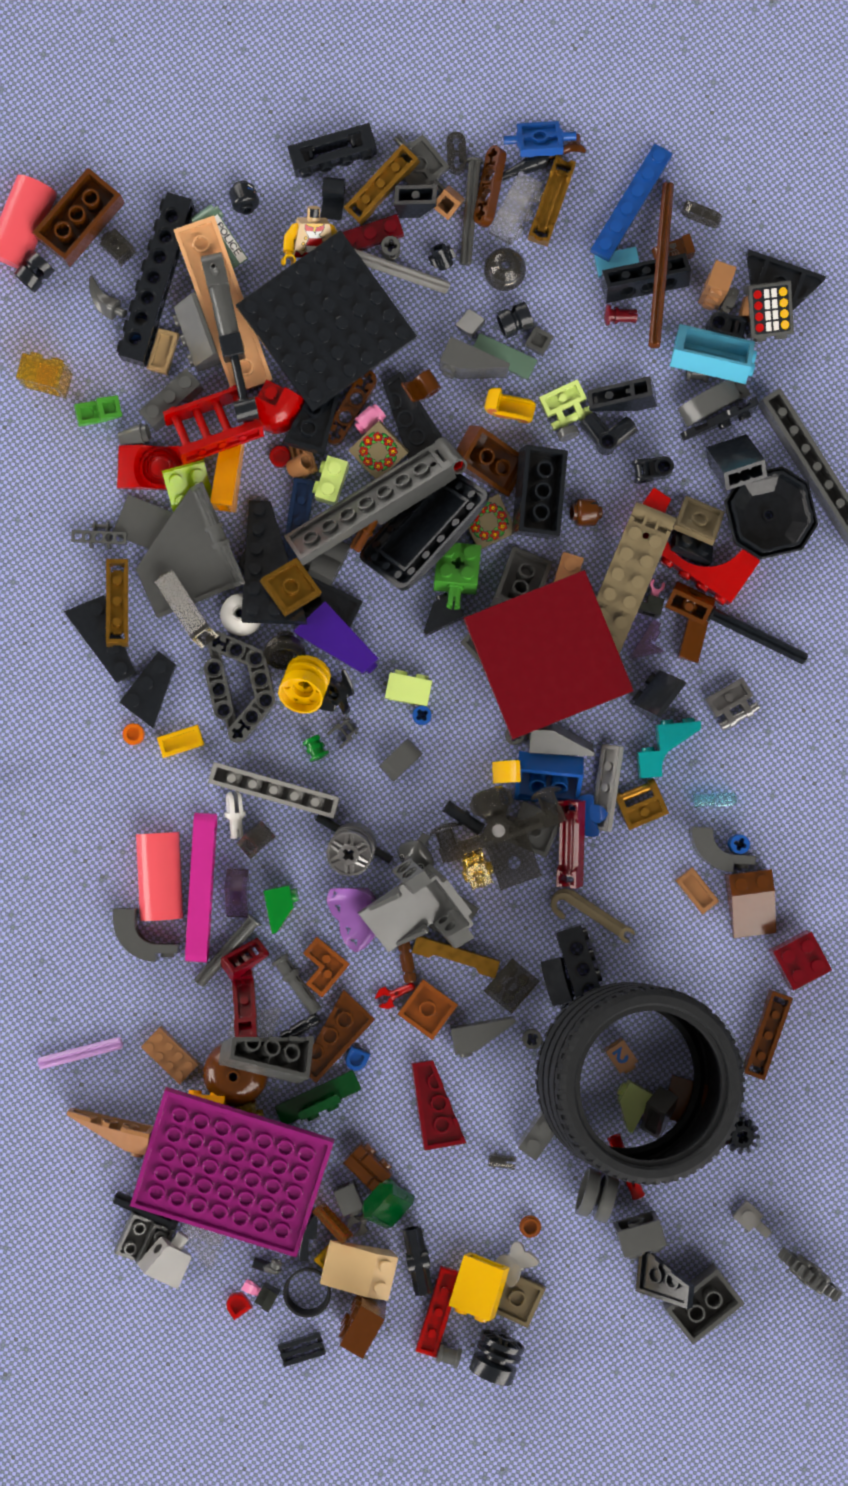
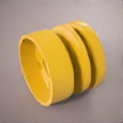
[278,655,331,713]

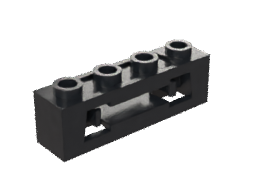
[287,123,377,178]

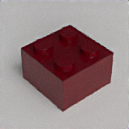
[769,930,832,991]

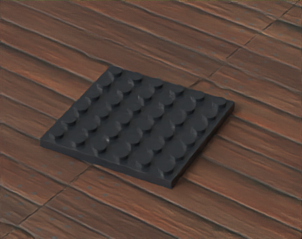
[236,230,417,412]

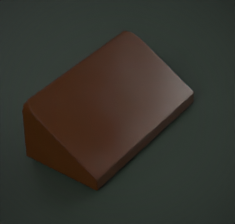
[677,618,708,663]

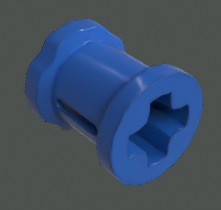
[412,706,432,725]
[727,834,750,854]

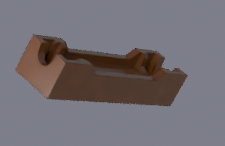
[743,989,793,1080]

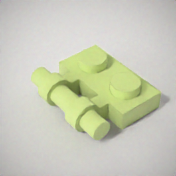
[539,379,593,431]

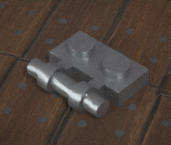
[704,677,760,731]

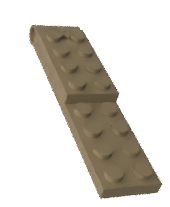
[596,501,677,654]

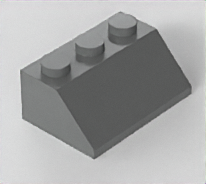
[172,292,222,372]

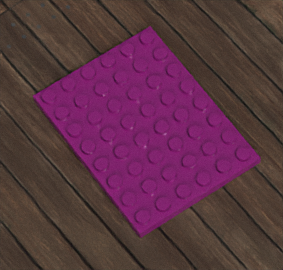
[130,1087,335,1257]

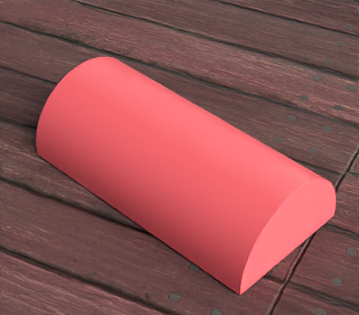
[0,175,57,269]
[136,832,183,921]

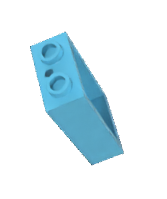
[670,324,757,384]

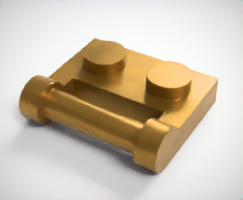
[616,778,669,830]

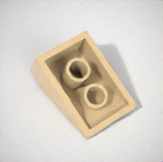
[320,1240,398,1301]

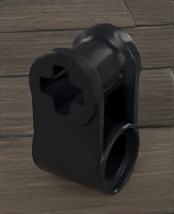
[705,312,749,339]
[631,456,674,484]

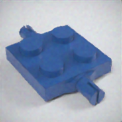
[503,121,576,157]

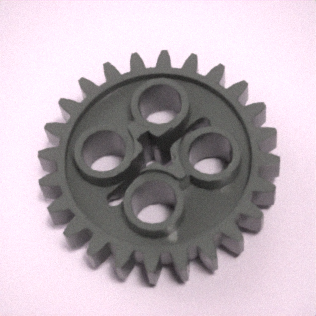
[777,1247,843,1301]

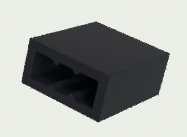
[706,434,767,491]

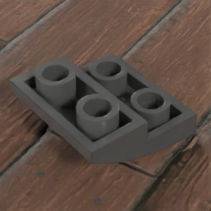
[114,1212,174,1264]

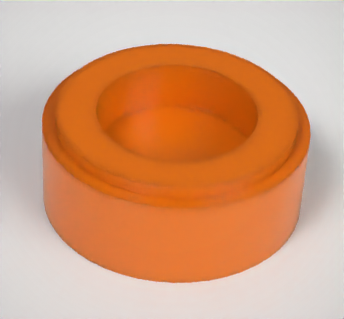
[122,723,145,745]

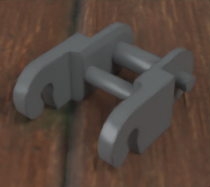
[719,287,739,313]
[327,718,359,749]

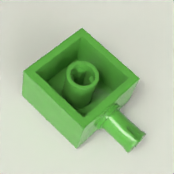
[433,543,481,610]

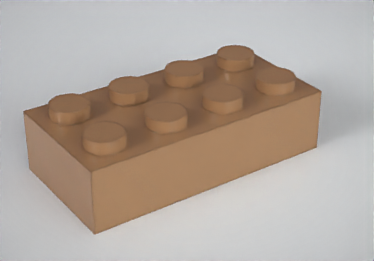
[141,1026,200,1085]

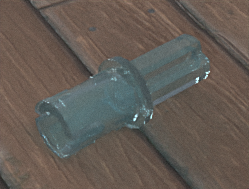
[693,792,737,808]

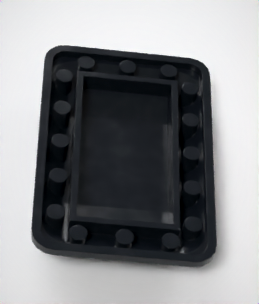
[360,474,489,591]

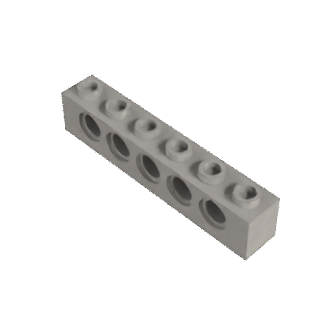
[208,762,340,819]

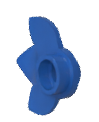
[569,794,608,837]

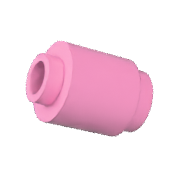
[354,404,386,435]

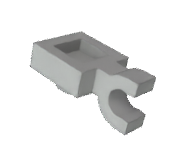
[732,1200,772,1239]

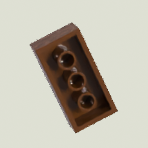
[32,168,125,267]

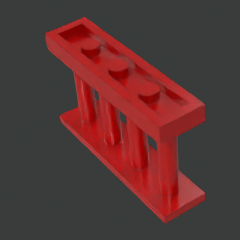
[163,385,264,465]

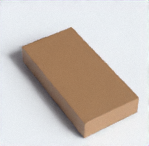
[675,867,719,914]

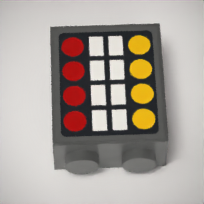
[743,281,794,342]

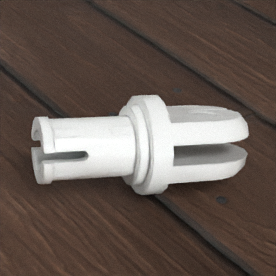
[224,791,246,839]

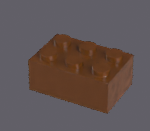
[338,1294,386,1359]

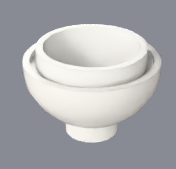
[220,593,261,636]

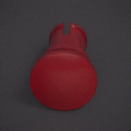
[604,304,638,326]

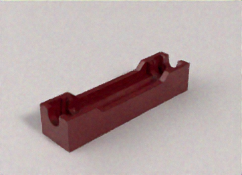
[556,799,586,889]

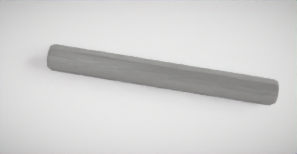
[355,249,450,294]

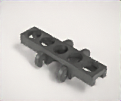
[71,521,128,549]

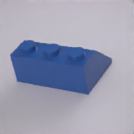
[514,751,584,804]

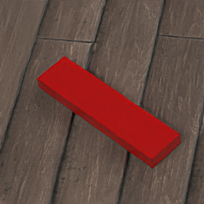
[415,1266,459,1358]

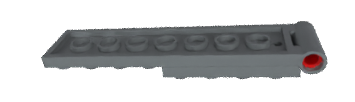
[284,437,467,565]

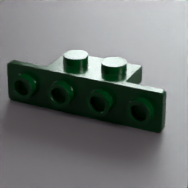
[275,1070,361,1124]

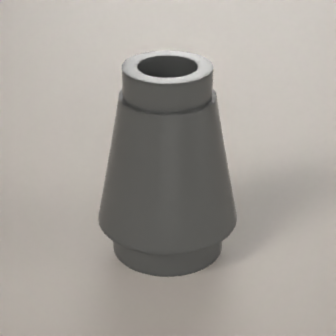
[118,423,151,445]

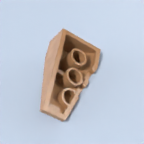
[67,1108,154,1158]

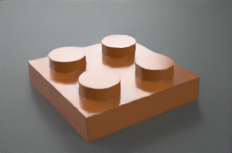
[398,979,458,1040]

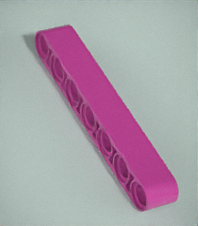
[185,812,217,963]

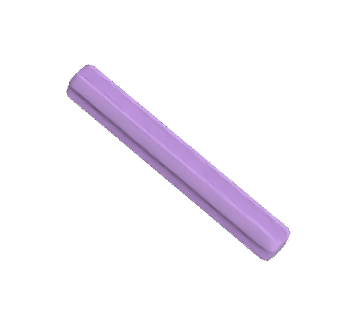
[38,1037,123,1069]

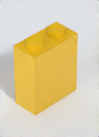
[449,1252,510,1323]

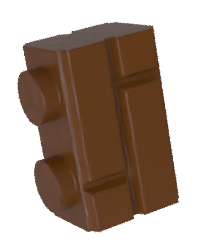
[343,1141,393,1191]

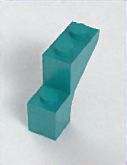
[636,718,701,779]

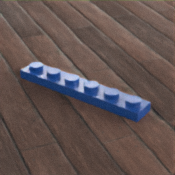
[590,143,673,262]

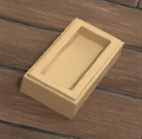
[147,328,179,376]

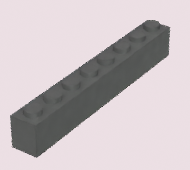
[758,388,848,547]

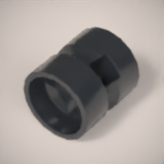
[14,251,55,293]
[496,301,534,339]

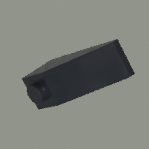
[587,376,657,411]

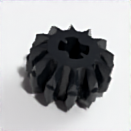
[725,1116,760,1154]

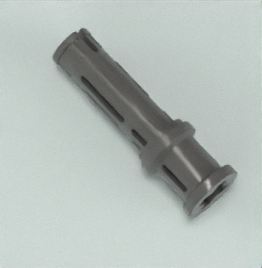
[271,953,322,1015]

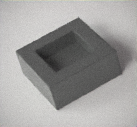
[524,326,554,357]

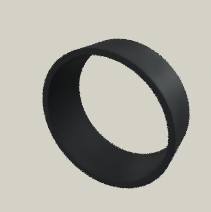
[283,1267,331,1318]

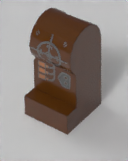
[651,233,696,259]

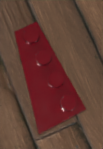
[411,1059,467,1151]

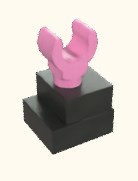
[637,579,665,619]
[241,1279,281,1312]

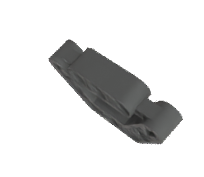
[204,631,277,744]

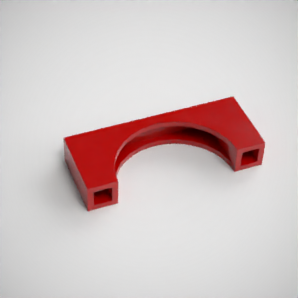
[622,488,760,605]

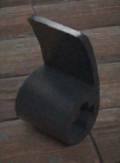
[320,177,345,220]

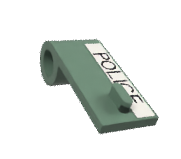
[190,204,248,269]

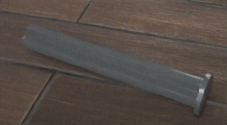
[194,914,262,987]

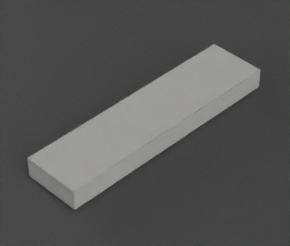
[594,744,624,832]

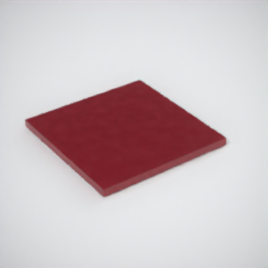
[463,570,634,740]

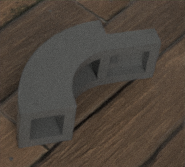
[677,380,751,427]
[689,826,756,872]

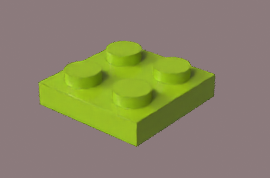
[162,460,212,512]

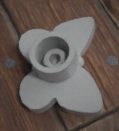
[496,1241,540,1288]

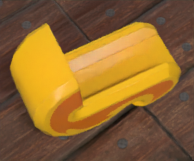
[484,388,536,424]

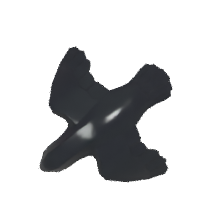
[319,669,355,715]

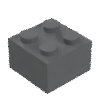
[613,1210,667,1259]

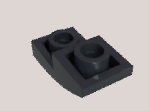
[541,957,574,1007]

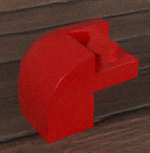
[255,379,305,434]

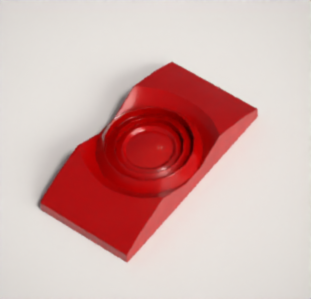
[117,444,204,491]

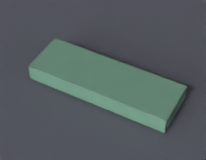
[473,333,537,380]

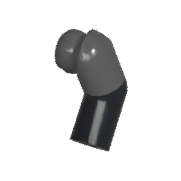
[251,1257,283,1275]

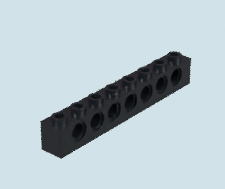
[117,192,194,367]

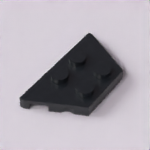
[746,249,826,310]

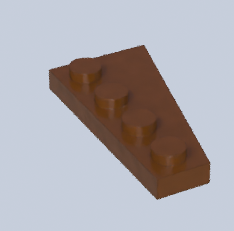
[309,989,376,1083]

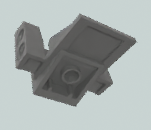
[357,858,474,952]

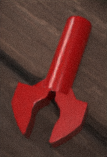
[375,983,415,1009]

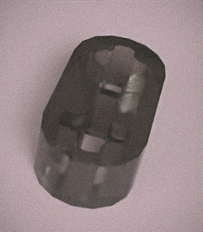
[446,132,467,175]
[681,201,722,228]

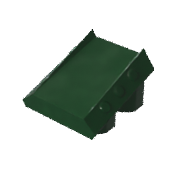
[362,1179,415,1229]

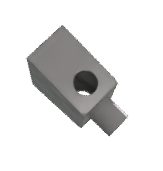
[137,1231,191,1289]

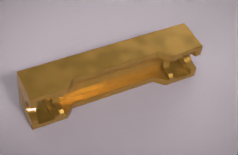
[344,144,420,226]
[528,155,576,247]
[106,559,129,647]
[412,936,500,978]

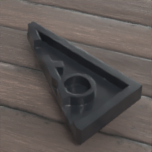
[680,397,759,442]

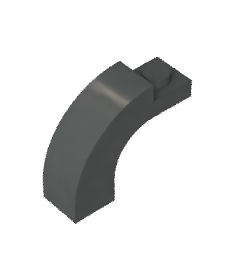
[113,908,180,962]

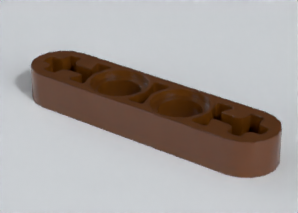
[473,145,507,228]
[328,371,377,446]

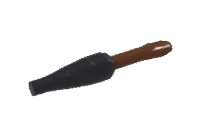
[502,133,586,181]

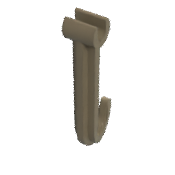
[551,888,635,943]

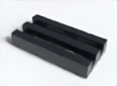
[278,1331,326,1367]

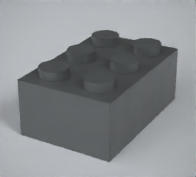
[663,1263,745,1345]

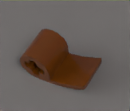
[401,369,442,402]

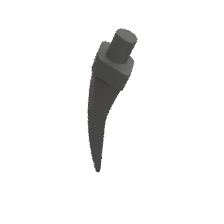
[89,276,127,320]

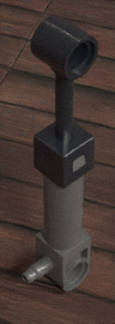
[201,252,259,423]

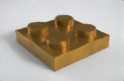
[260,558,322,616]

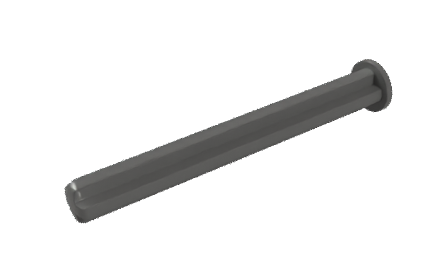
[460,157,483,266]

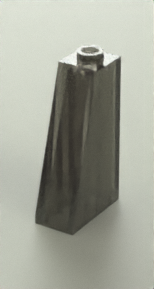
[155,570,219,648]

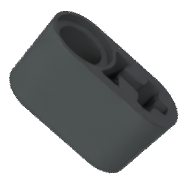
[379,738,423,782]

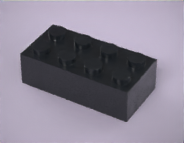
[512,445,568,539]

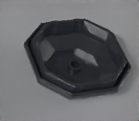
[724,466,818,560]

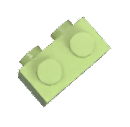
[312,455,349,506]

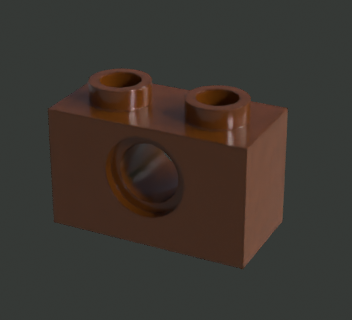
[665,581,716,625]

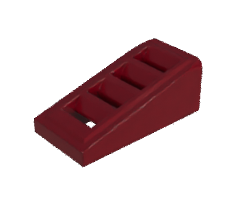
[221,937,269,981]

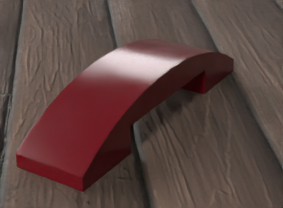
[231,955,258,1037]

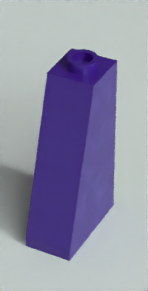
[294,602,379,675]

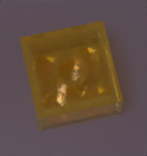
[16,352,73,399]

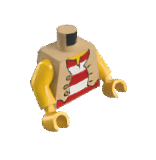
[281,206,337,266]

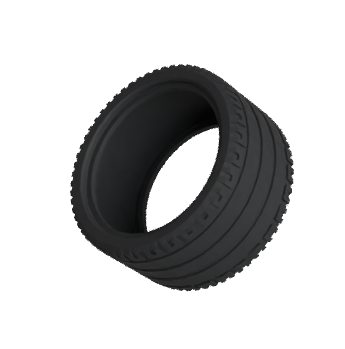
[535,982,745,1185]

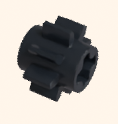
[428,243,456,271]

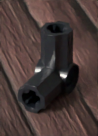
[580,412,638,455]

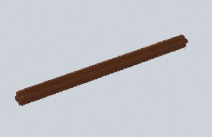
[648,182,674,349]

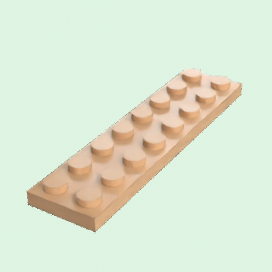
[174,216,273,390]

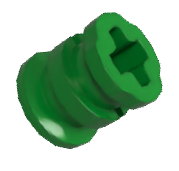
[302,734,330,762]

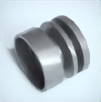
[326,822,377,876]

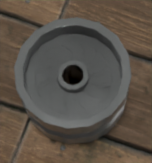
[575,1167,619,1223]

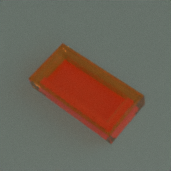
[312,1203,353,1244]

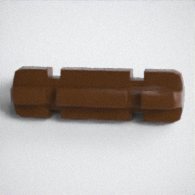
[398,941,417,983]

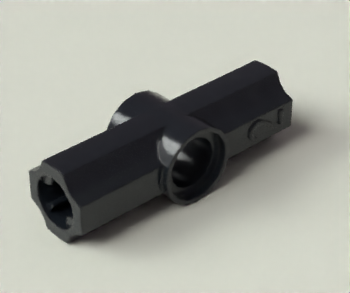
[403,1226,434,1296]

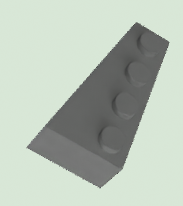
[218,1036,314,1084]

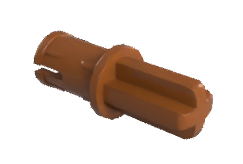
[350,521,378,552]

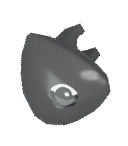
[397,833,434,869]

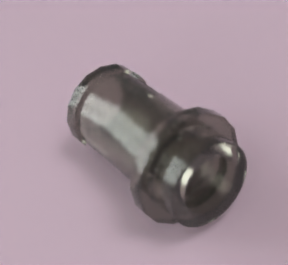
[488,1152,516,1170]

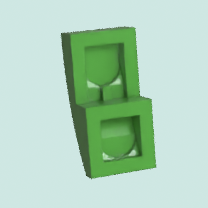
[74,395,122,427]

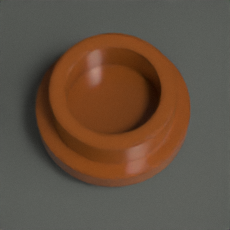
[519,1215,541,1238]

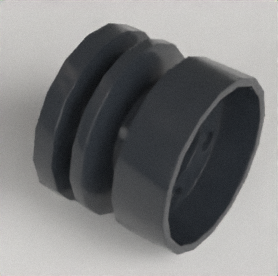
[469,1330,525,1386]

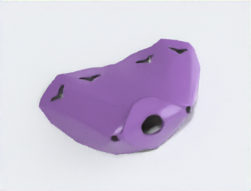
[326,888,377,952]

